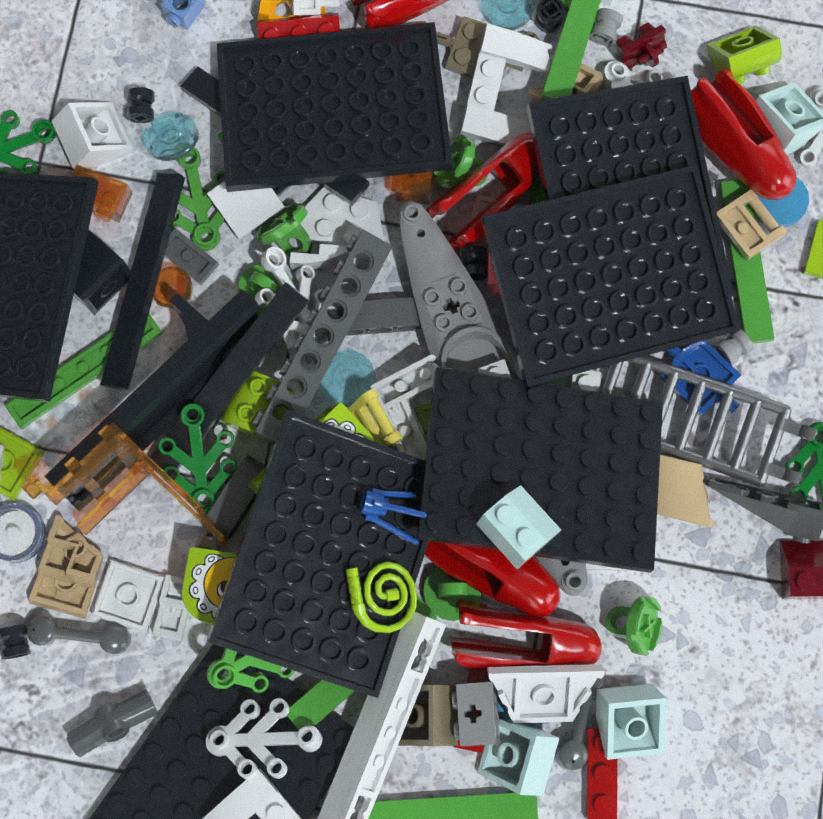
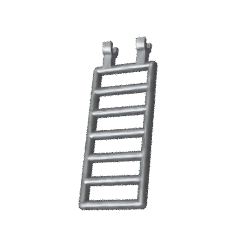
[601,356,817,487]

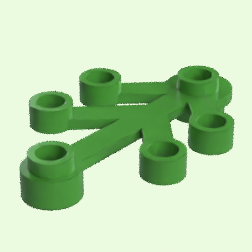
[172,146,225,251]
[207,648,294,693]

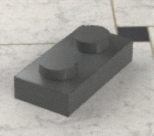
[165,228,219,285]

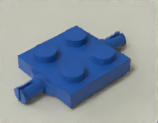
[660,340,741,416]

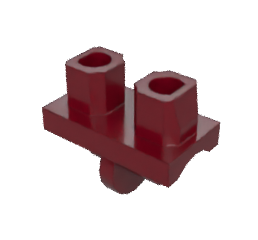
[616,22,667,69]

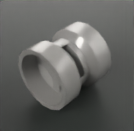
[589,8,623,46]
[713,329,754,366]

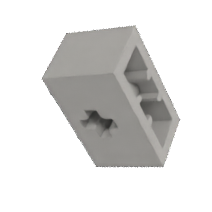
[452,682,501,747]

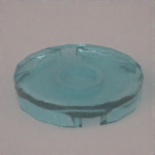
[481,0,535,30]
[143,112,199,161]
[320,350,376,407]

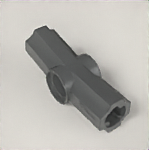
[66,690,158,757]

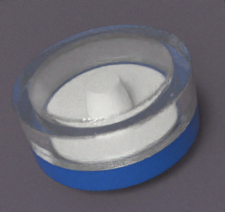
[0,503,46,563]

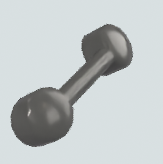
[27,616,131,654]
[555,677,604,770]

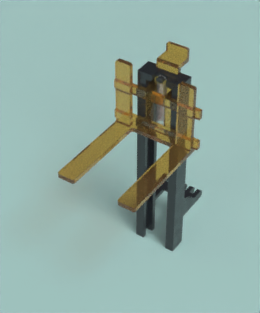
[21,289,260,546]

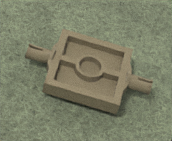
[437,16,524,78]

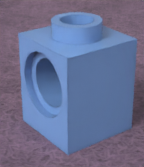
[161,0,205,30]

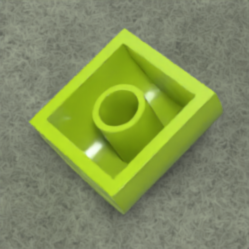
[706,25,782,84]
[218,372,294,444]

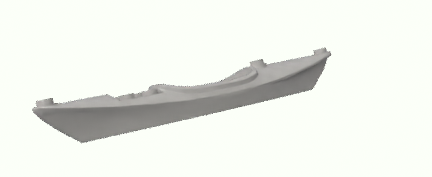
[399,202,588,597]

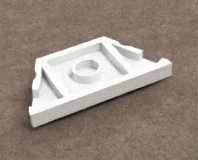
[296,187,388,263]
[487,664,604,723]

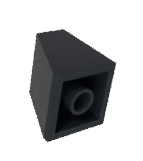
[74,230,131,316]

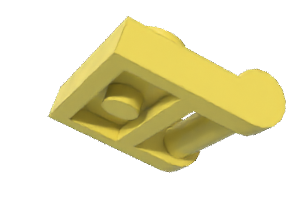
[348,389,403,448]

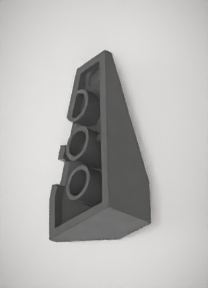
[708,476,823,544]

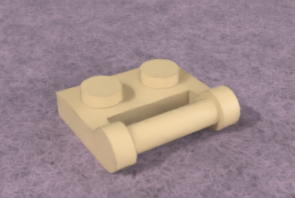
[717,190,788,260]

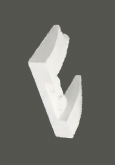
[459,24,552,146]
[370,354,451,461]
[203,769,302,819]

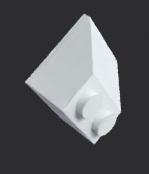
[52,102,133,169]

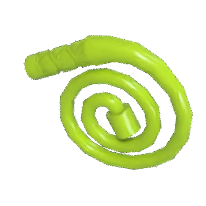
[346,561,417,633]

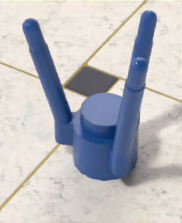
[360,488,427,545]

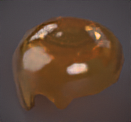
[153,266,193,309]

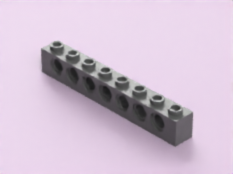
[252,229,393,445]

